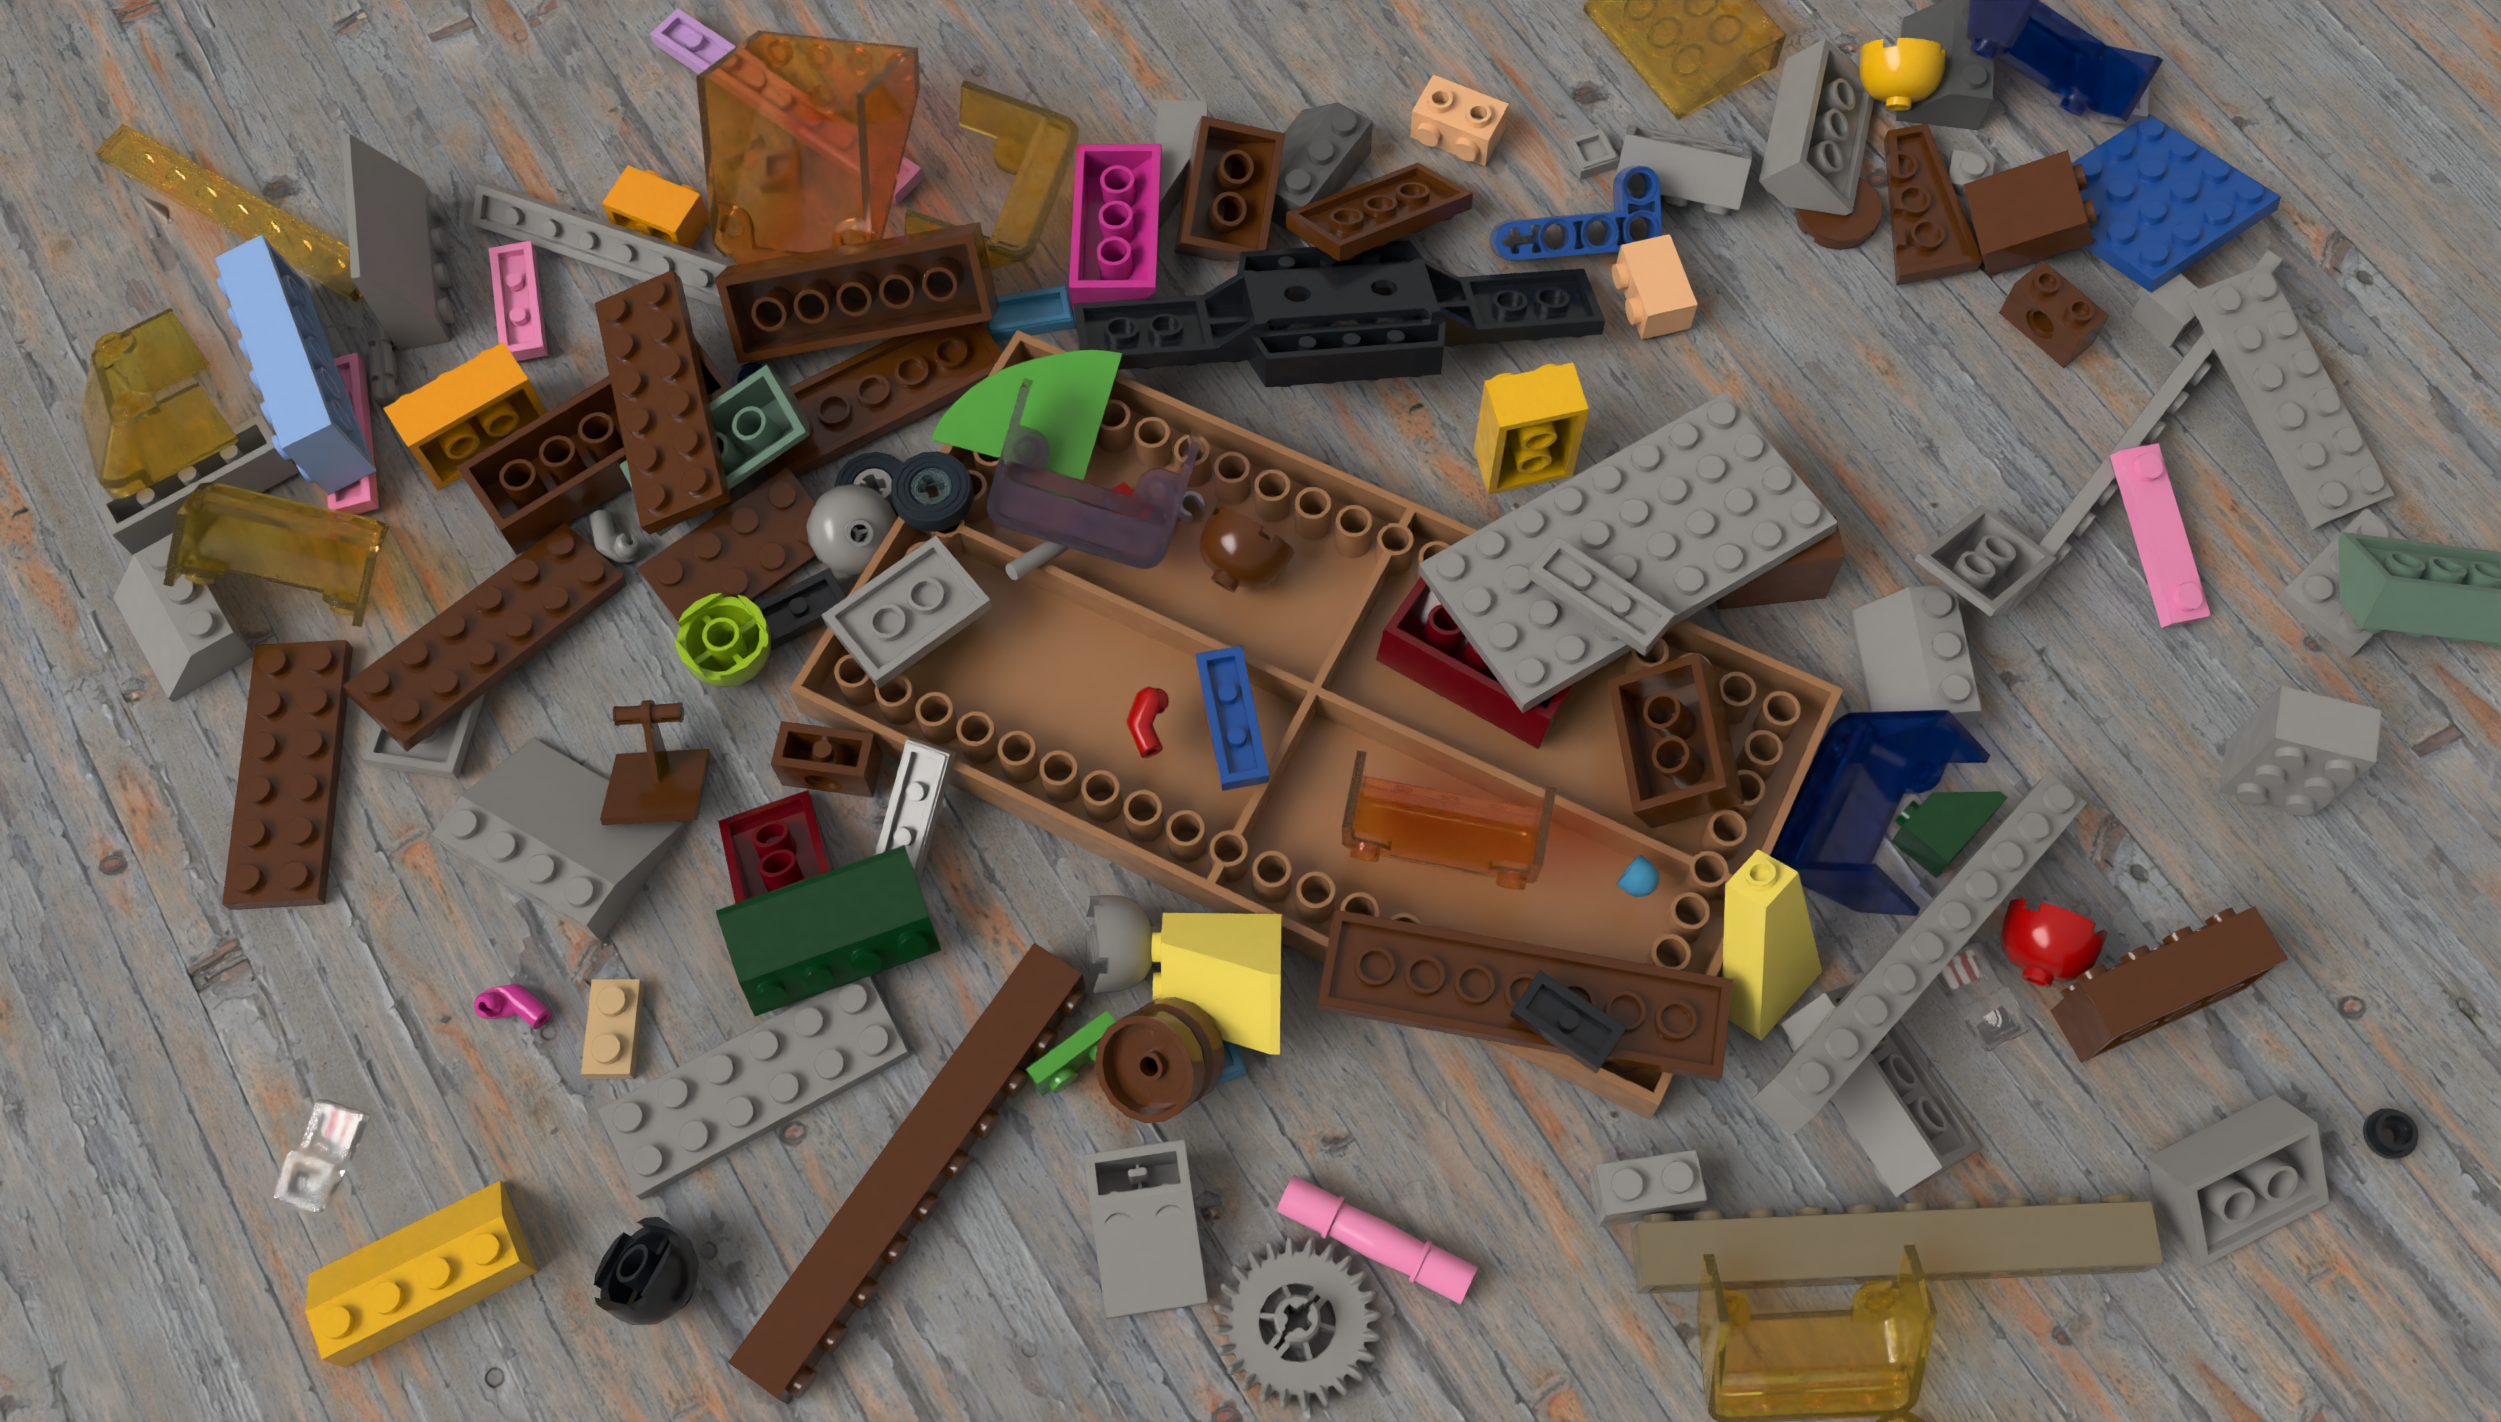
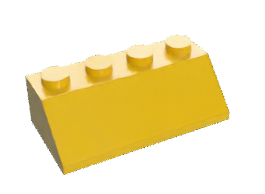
[305,1180,538,1368]

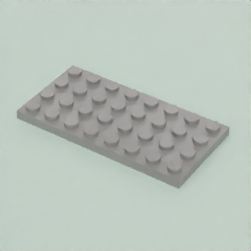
[1418,392,1838,713]

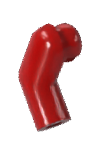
[1126,687,1169,758]

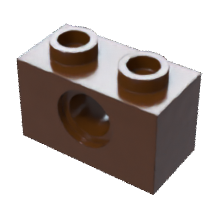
[1999,260,2109,368]
[771,721,883,798]

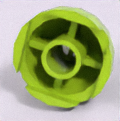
[675,593,771,688]

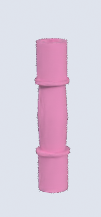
[1277,1175,1478,1305]

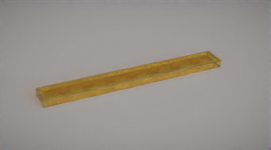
[95,124,362,302]

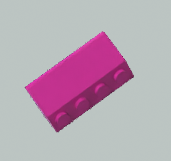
[1069,144,1162,314]

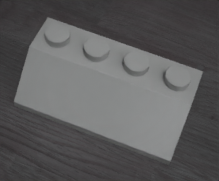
[1759,38,1874,216]
[1781,983,1982,1197]

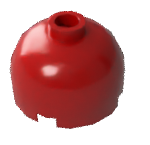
[2001,899,2108,988]

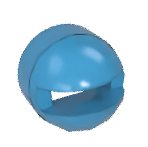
[1616,854,1660,897]

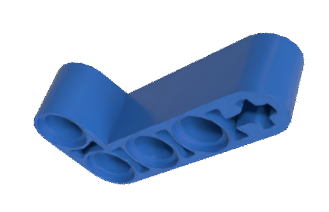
[1489,166,1662,260]

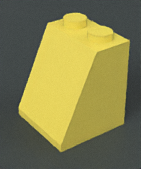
[1151,913,1282,1055]

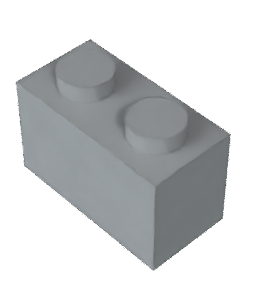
[1588,1149,1707,1227]

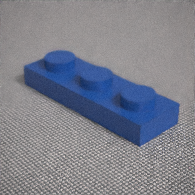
[1195,646,1269,791]

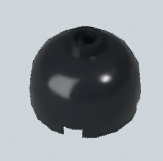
[594,1217,699,1325]

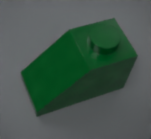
[1891,791,2008,878]

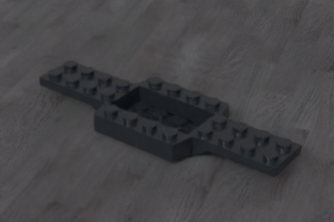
[1073,240,1605,387]

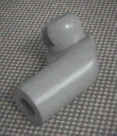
[590,510,640,564]

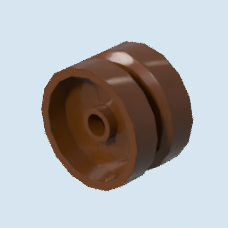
[1095,997,1225,1123]

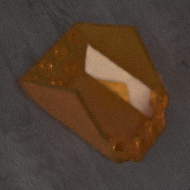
[696,30,920,264]

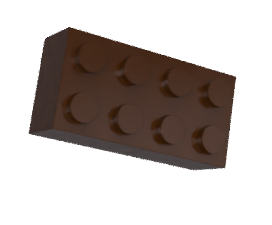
[2050,906,2288,1063]

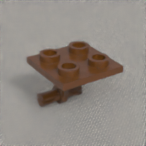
[600,700,711,825]

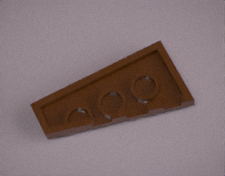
[1884,123,1982,285]

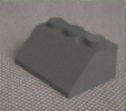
[1896,0,1997,130]
[1271,102,1373,235]

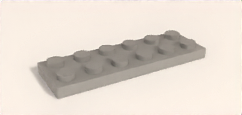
[2186,264,2394,530]
[597,976,910,1200]

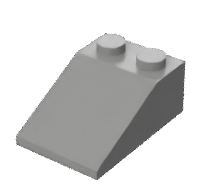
[1914,505,2057,617]

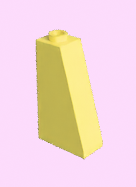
[1722,849,1822,1041]

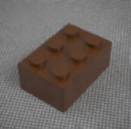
[1608,652,1744,829]

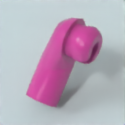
[474,984,552,1029]

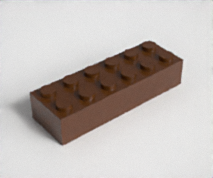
[715,222,999,364]
[457,338,732,555]

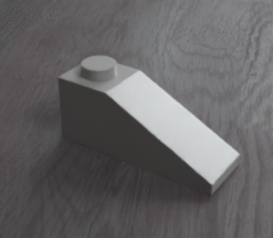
[1155,99,1216,228]

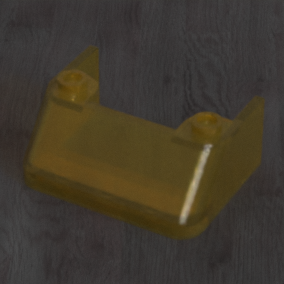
[905,80,1079,270]
[80,308,239,499]
[163,483,389,627]
[1697,1245,1937,1422]

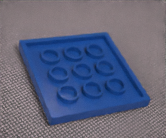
[2072,114,2281,293]

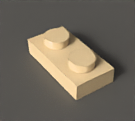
[581,979,645,1079]

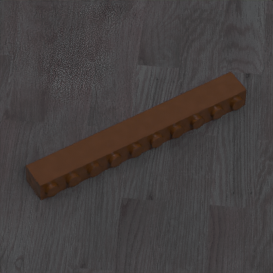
[728,943,1087,1405]

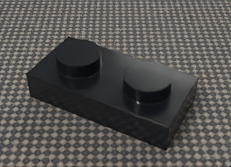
[755,567,846,651]
[1510,970,1626,1074]

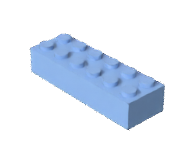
[215,235,377,495]

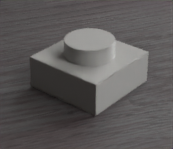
[1947,149,1995,197]

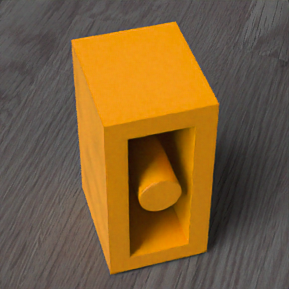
[602,165,710,248]

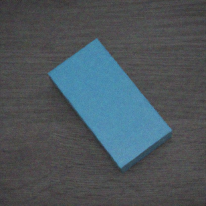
[986,285,1075,342]

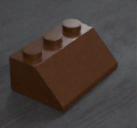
[1174,116,1286,261]

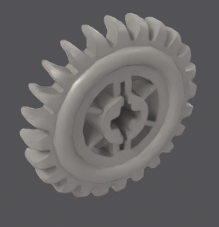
[1213,1236,1382,1411]

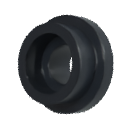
[2363,1108,2418,1160]

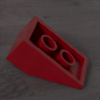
[718,790,834,904]

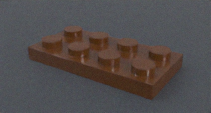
[1286,162,1473,261]
[637,467,817,625]

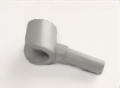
[1153,475,1205,523]

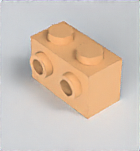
[1410,75,1509,166]
[1612,234,1698,340]

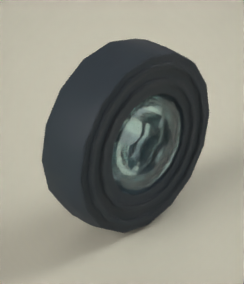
[891,451,974,532]

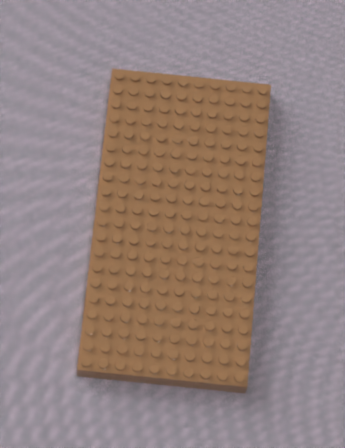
[788,330,1843,1120]

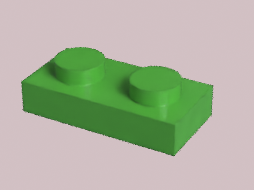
[1026,1010,1116,1096]

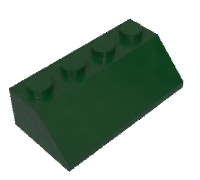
[716,845,942,1017]

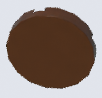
[1795,177,1882,250]

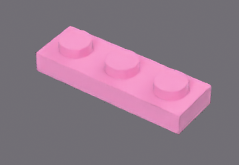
[489,240,548,361]

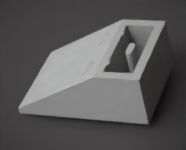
[1083,1139,1208,1319]

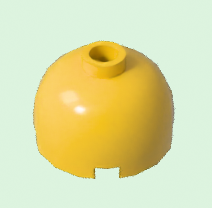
[1859,38,1947,111]

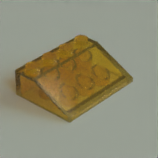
[1583,0,1786,120]

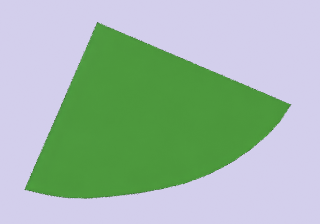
[930,350,1123,481]

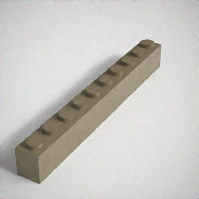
[1631,1194,2164,1294]

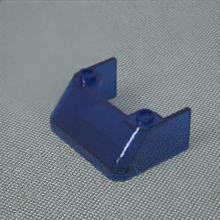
[1966,0,2163,122]
[1770,710,1990,916]

